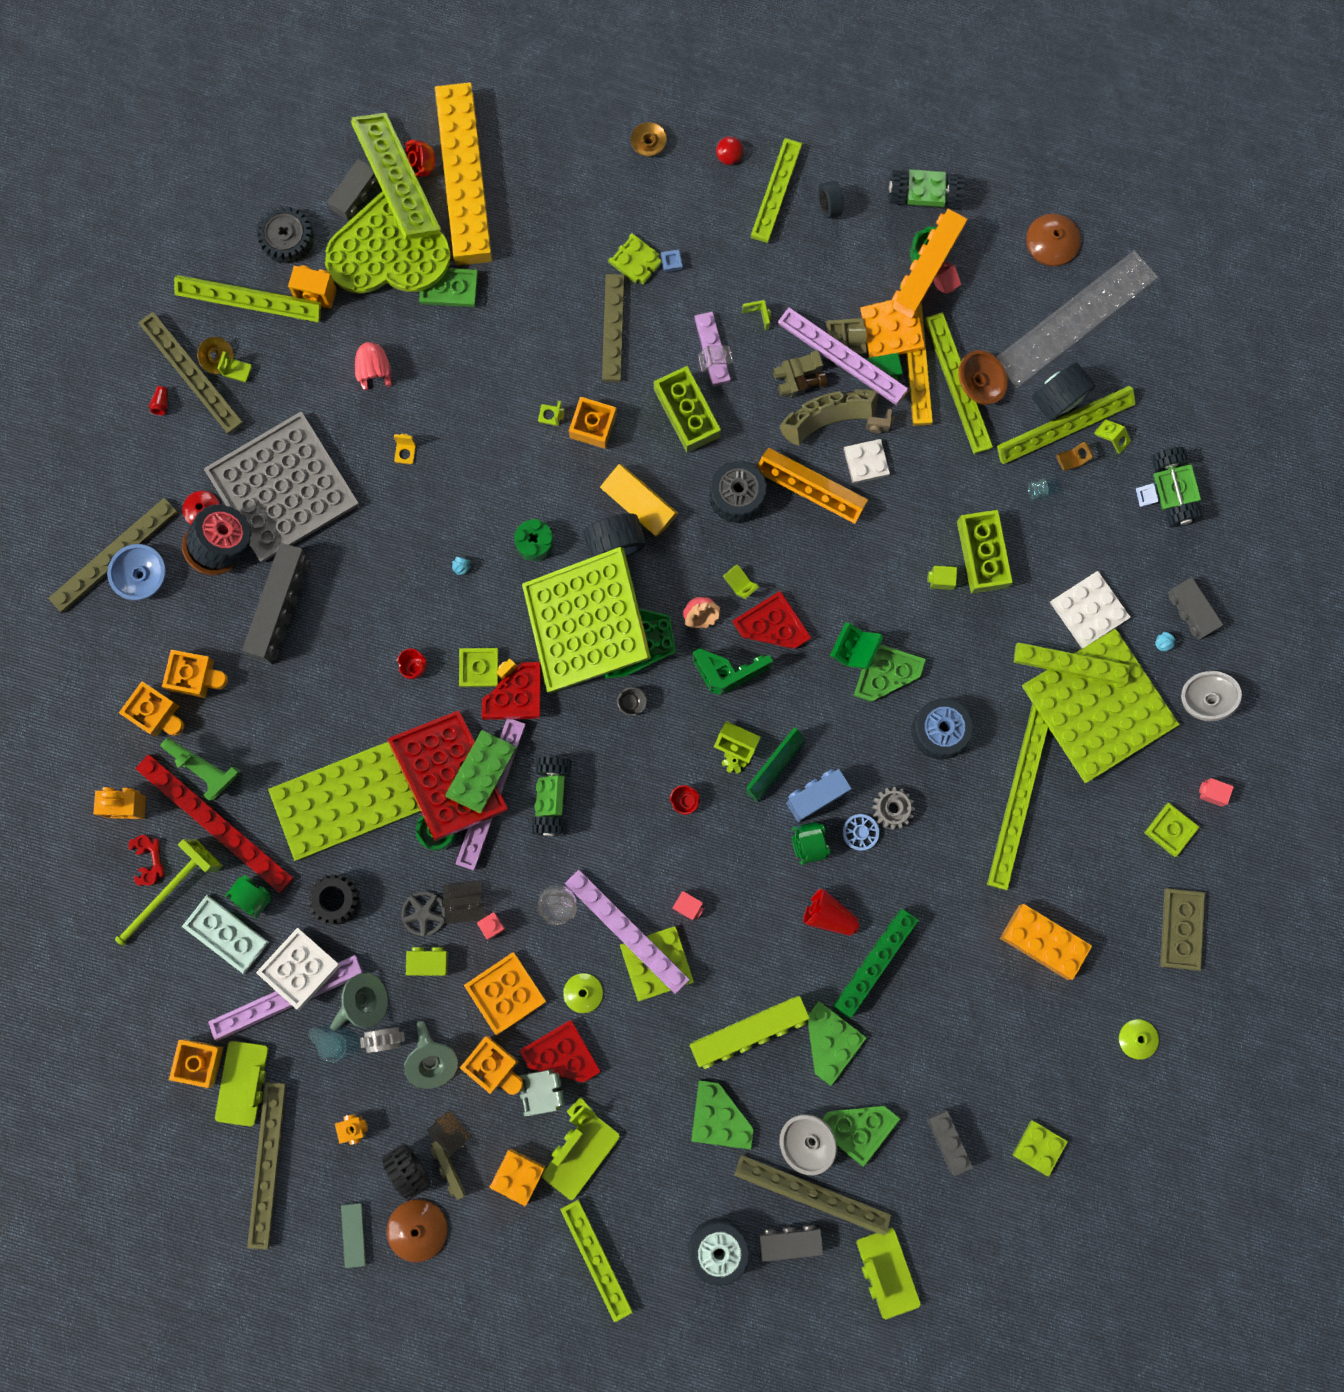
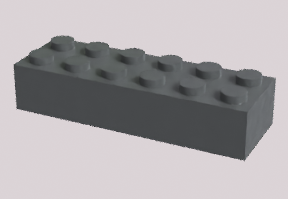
[242,542,310,664]

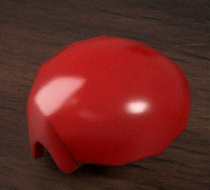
[716,137,744,165]
[397,648,427,680]
[669,785,700,815]

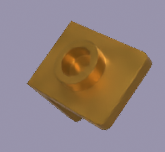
[1056,441,1094,471]

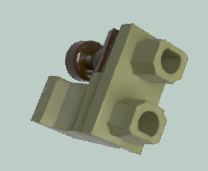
[773,350,827,398]

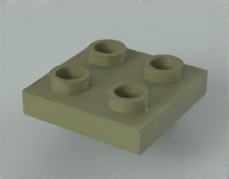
[826,318,867,356]

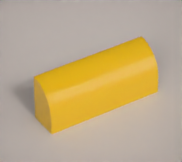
[600,464,679,536]

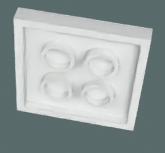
[1050,571,1130,648]
[256,928,340,1011]

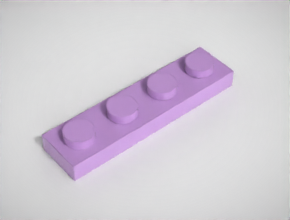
[694,312,730,387]

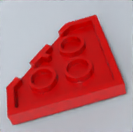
[732,591,811,649]
[482,662,541,720]
[519,1020,601,1082]

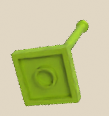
[115,839,223,946]

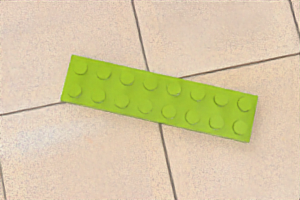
[351,113,441,240]

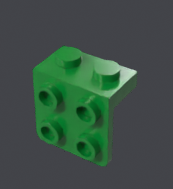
[830,622,883,669]

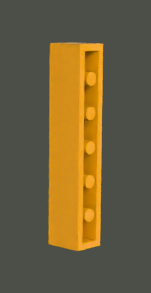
[892,209,967,318]
[757,448,868,524]

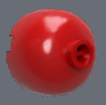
[404,140,436,178]

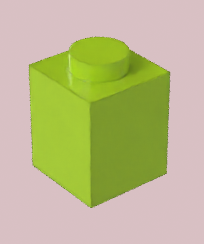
[927,566,957,590]

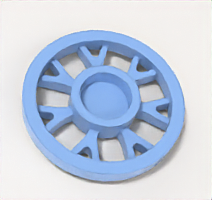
[842,814,879,851]

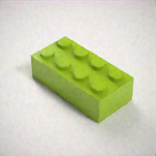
[654,366,721,453]
[957,510,1012,594]

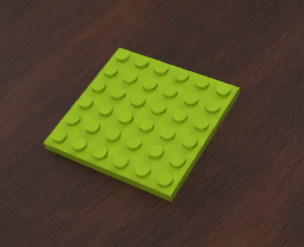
[522,547,651,693]
[1022,628,1179,783]

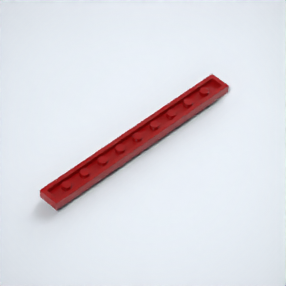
[135,754,294,893]

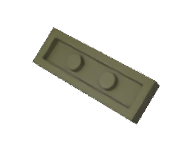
[431,1139,466,1200]

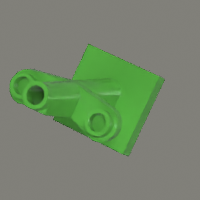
[160,737,242,800]

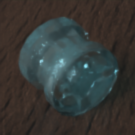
[1028,478,1049,500]

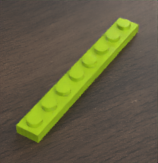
[174,275,321,322]
[924,312,993,455]
[997,386,1135,464]

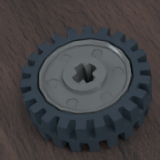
[257,206,314,264]

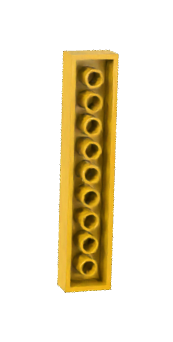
[435,83,492,266]

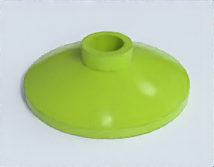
[563,973,603,1013]
[1119,1019,1159,1059]

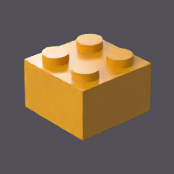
[288,265,337,309]
[569,397,617,449]
[169,1039,224,1088]
[489,1148,545,1206]

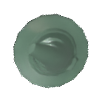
[330,973,388,1032]
[404,1021,458,1089]

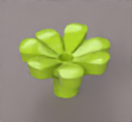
[722,753,747,774]

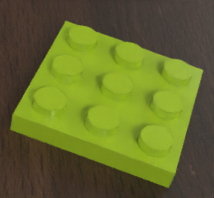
[620,926,694,1001]

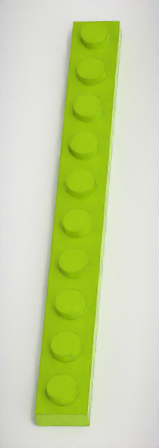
[987,703,1048,890]

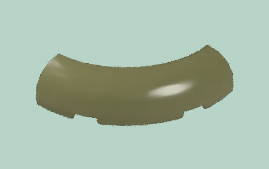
[780,389,878,446]

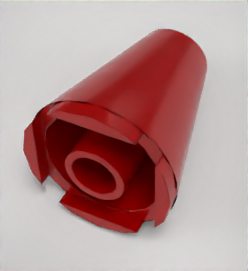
[803,889,860,936]

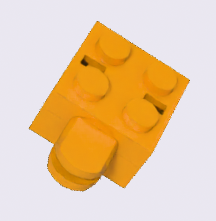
[162,650,228,698]
[119,682,184,738]
[94,787,146,819]
[460,1036,523,1095]

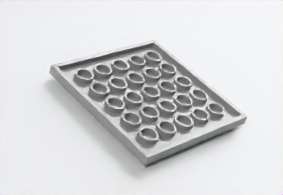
[204,411,359,563]

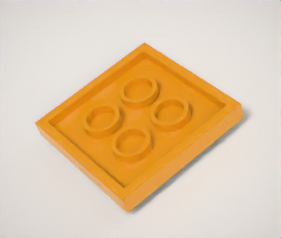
[860,300,925,358]
[464,952,546,1035]

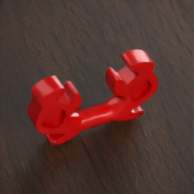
[128,835,165,886]

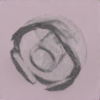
[538,885,577,925]

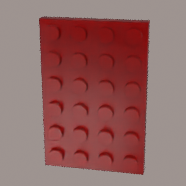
[387,710,508,841]

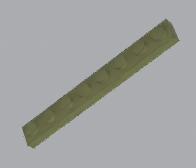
[138,312,243,435]
[48,498,178,613]
[247,1082,287,1250]
[734,1155,891,1236]

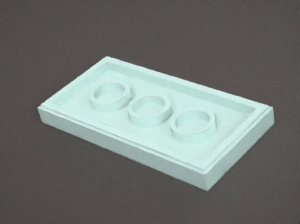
[182,895,269,974]

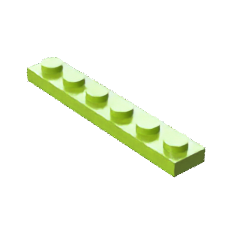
[751,138,802,243]
[1013,643,1130,685]
[560,1199,633,1322]

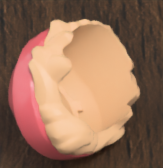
[683,597,720,628]

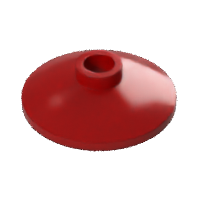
[182,491,220,524]

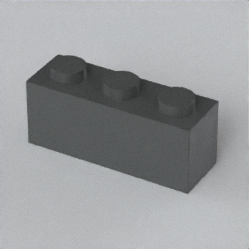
[327,159,378,221]
[1167,577,1223,640]
[926,1109,973,1176]
[759,1225,823,1262]

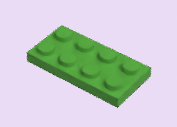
[446,730,516,814]

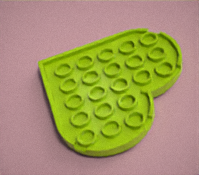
[325,191,450,293]

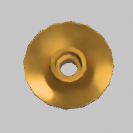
[630,122,667,157]
[197,336,234,374]

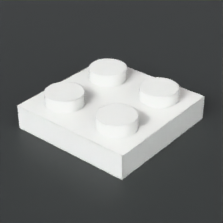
[844,439,890,484]

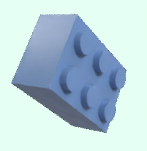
[786,769,851,823]

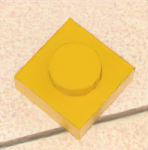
[496,659,517,680]

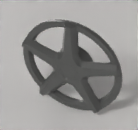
[401,892,445,936]

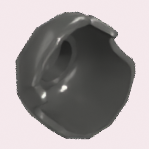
[617,687,647,716]

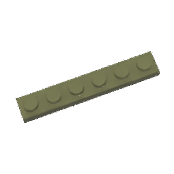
[602,274,624,382]

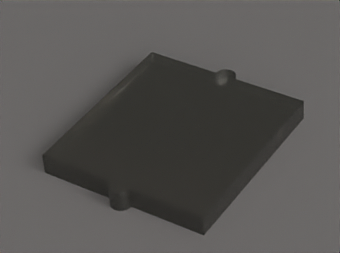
[426,1110,472,1156]

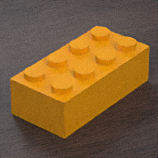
[1000,904,1092,980]

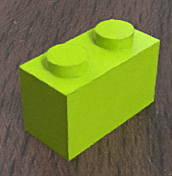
[714,721,761,763]
[406,947,448,976]

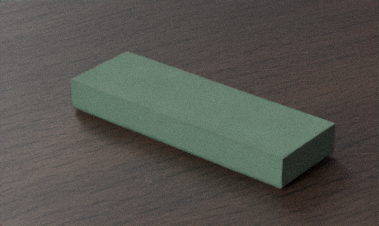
[341,1203,366,1268]

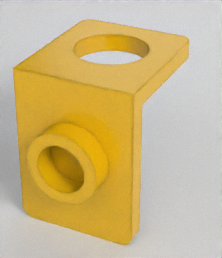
[394,434,416,465]

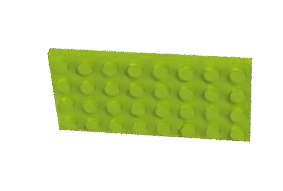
[268,742,421,861]

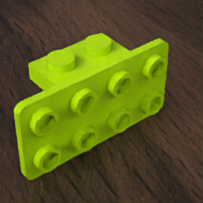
[215,1041,268,1126]
[542,1115,619,1200]
[856,1228,920,1319]

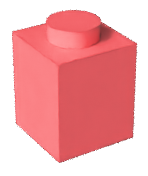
[934,261,961,294]
[1199,778,1233,807]
[672,891,704,921]
[477,912,506,940]

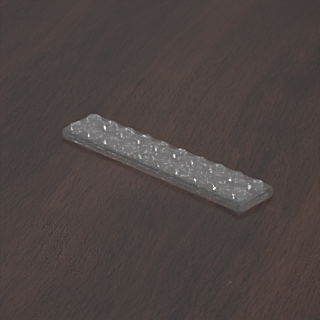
[996,250,1158,388]

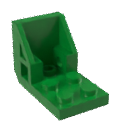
[692,648,773,695]

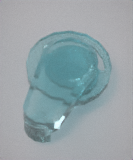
[308,1028,347,1062]

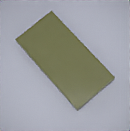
[1160,888,1205,971]

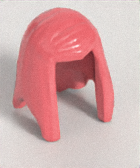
[355,342,392,390]

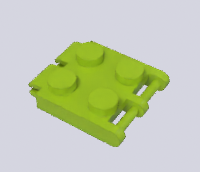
[608,233,662,285]

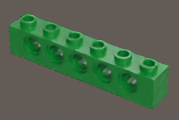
[833,909,918,1018]

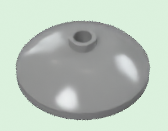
[1181,671,1242,721]
[780,1114,837,1175]

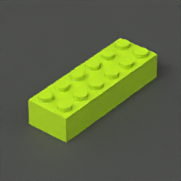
[689,996,810,1069]

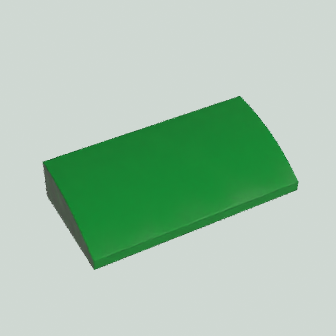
[746,727,805,802]

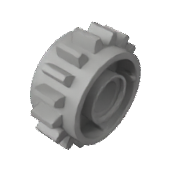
[872,787,915,830]
[360,1027,405,1053]

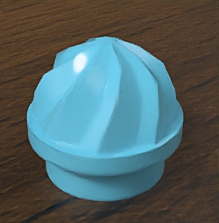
[452,556,471,575]
[1156,632,1176,652]

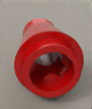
[149,386,168,416]

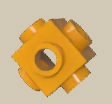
[335,1114,368,1145]

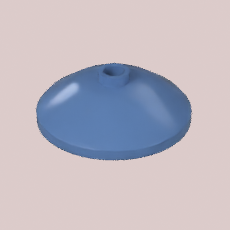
[107,544,166,601]

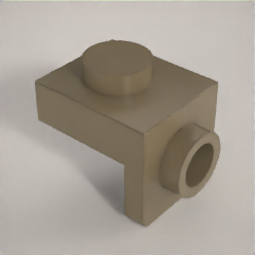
[865,409,894,433]

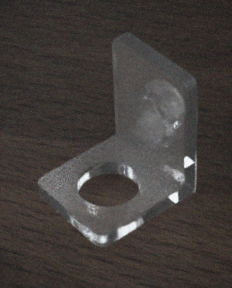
[698,345,733,372]

